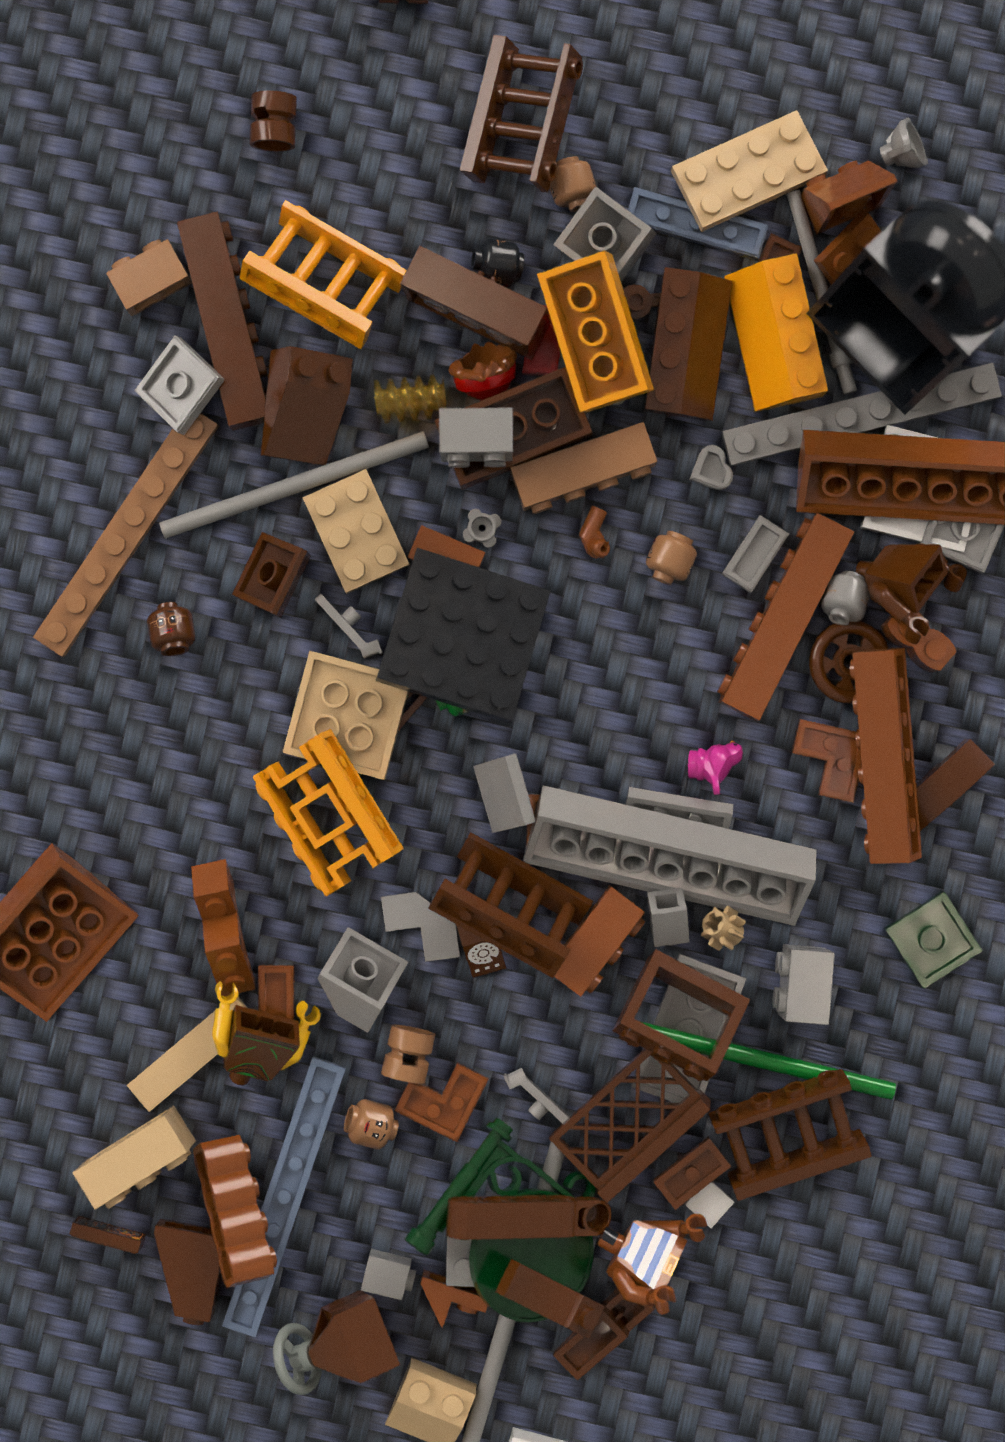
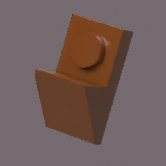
[420,1269,488,1328]

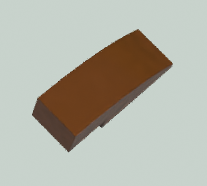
[916,739,995,831]
[553,1288,655,1381]

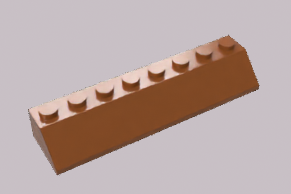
[796,430,1005,525]

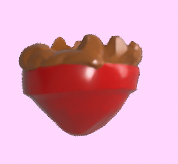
[448,342,517,401]

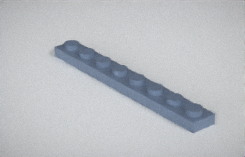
[222,1056,346,1337]

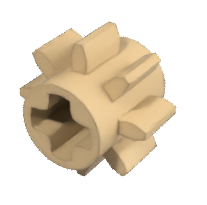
[701,906,746,951]

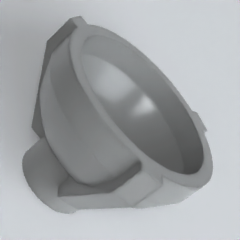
[880,117,928,168]

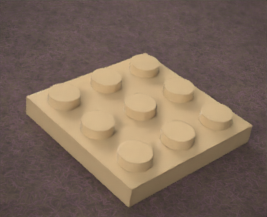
[283,651,409,780]

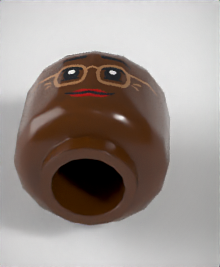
[147,602,196,656]

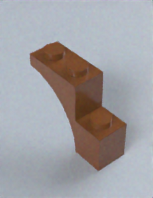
[191,859,256,996]

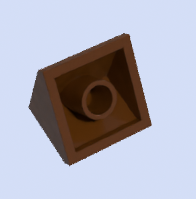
[232,532,311,618]

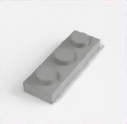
[625,787,733,829]

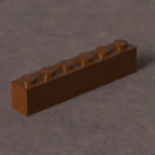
[177,211,268,431]

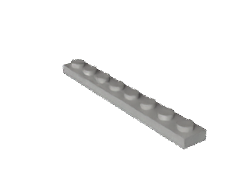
[721,363,1002,467]

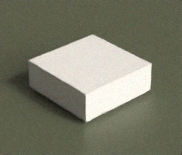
[684,1181,735,1228]

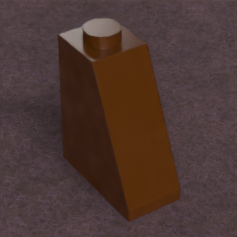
[154,1219,221,1325]

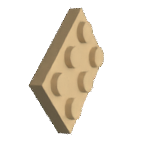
[303,469,410,594]

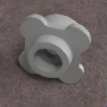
[463,509,501,548]

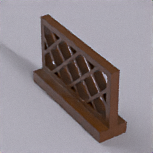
[549,1049,711,1203]

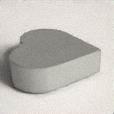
[689,445,733,490]

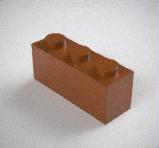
[554,885,645,997]

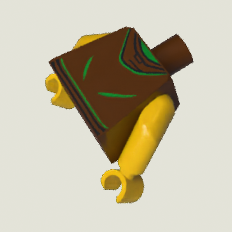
[212,981,321,1086]

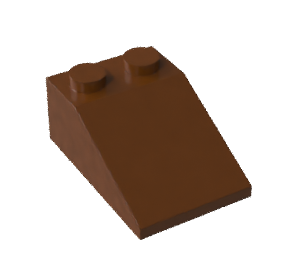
[261,346,353,466]

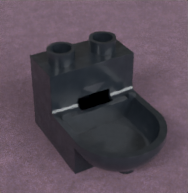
[806,201,1005,415]

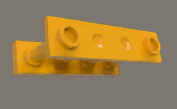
[240,200,407,349]

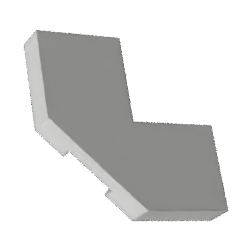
[381,892,460,962]

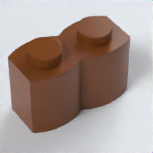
[880,612,956,672]

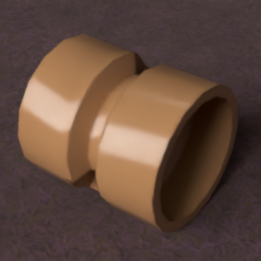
[381,1024,436,1084]

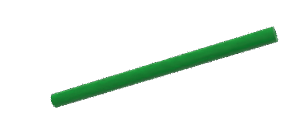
[640,1021,896,1100]

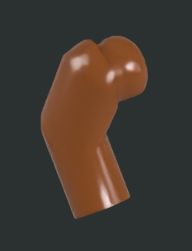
[579,506,610,559]

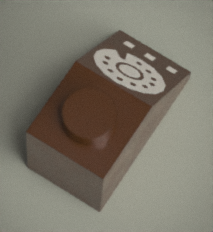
[456,924,507,978]

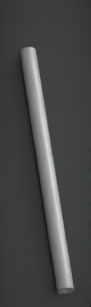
[159,431,429,539]

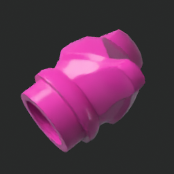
[688,741,743,795]

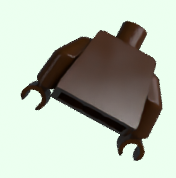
[855,543,967,644]

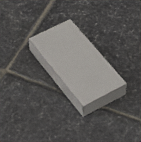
[721,515,789,593]

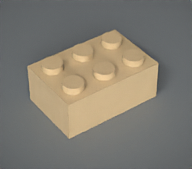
[73,1106,196,1209]

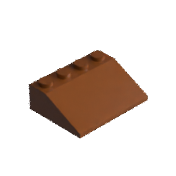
[0,843,139,1022]

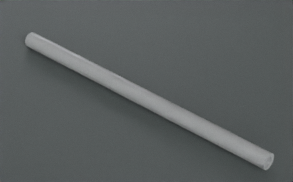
[462,1142,568,1442]

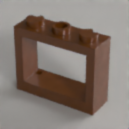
[612,949,750,1081]

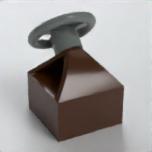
[273,1290,400,1395]

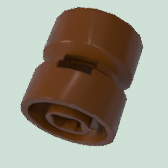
[250,90,297,152]

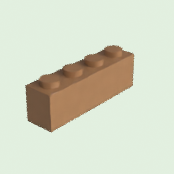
[510,422,658,514]

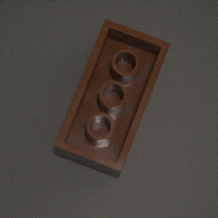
[434,367,592,490]

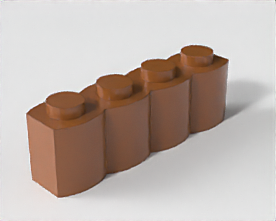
[193,1135,277,1288]

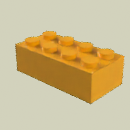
[537,250,654,412]

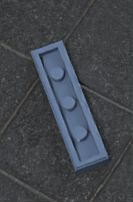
[628,187,768,261]

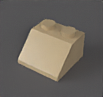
[385,1357,476,1442]

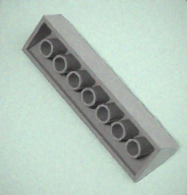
[523,785,817,926]

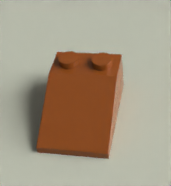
[801,161,897,235]

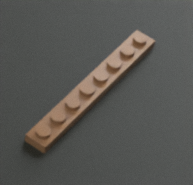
[33,413,219,657]

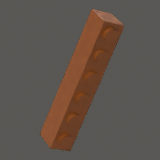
[717,513,855,721]
[850,647,922,864]

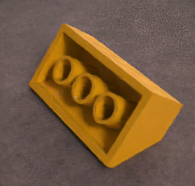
[724,253,828,412]

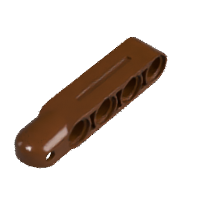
[446,1195,612,1240]

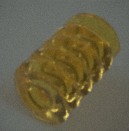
[374,374,447,424]

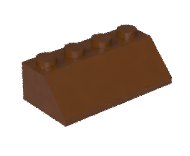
[643,267,732,421]

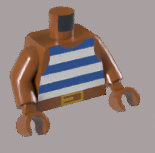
[596,1214,707,1315]

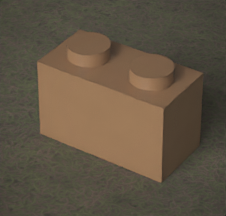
[106,239,192,316]

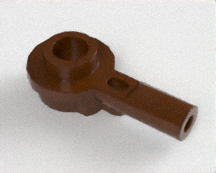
[623,284,660,320]

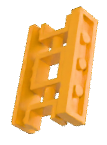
[253,729,404,896]

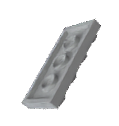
[631,953,746,1102]

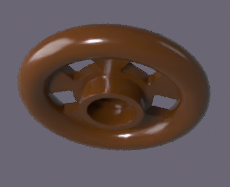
[809,621,889,704]

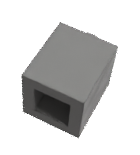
[647,888,690,947]
[361,1249,416,1301]

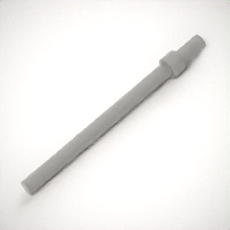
[787,190,857,395]

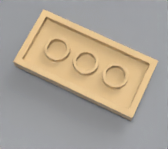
[671,110,828,232]

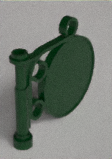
[404,1118,596,1322]

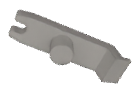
[315,594,383,659]
[503,1068,572,1131]

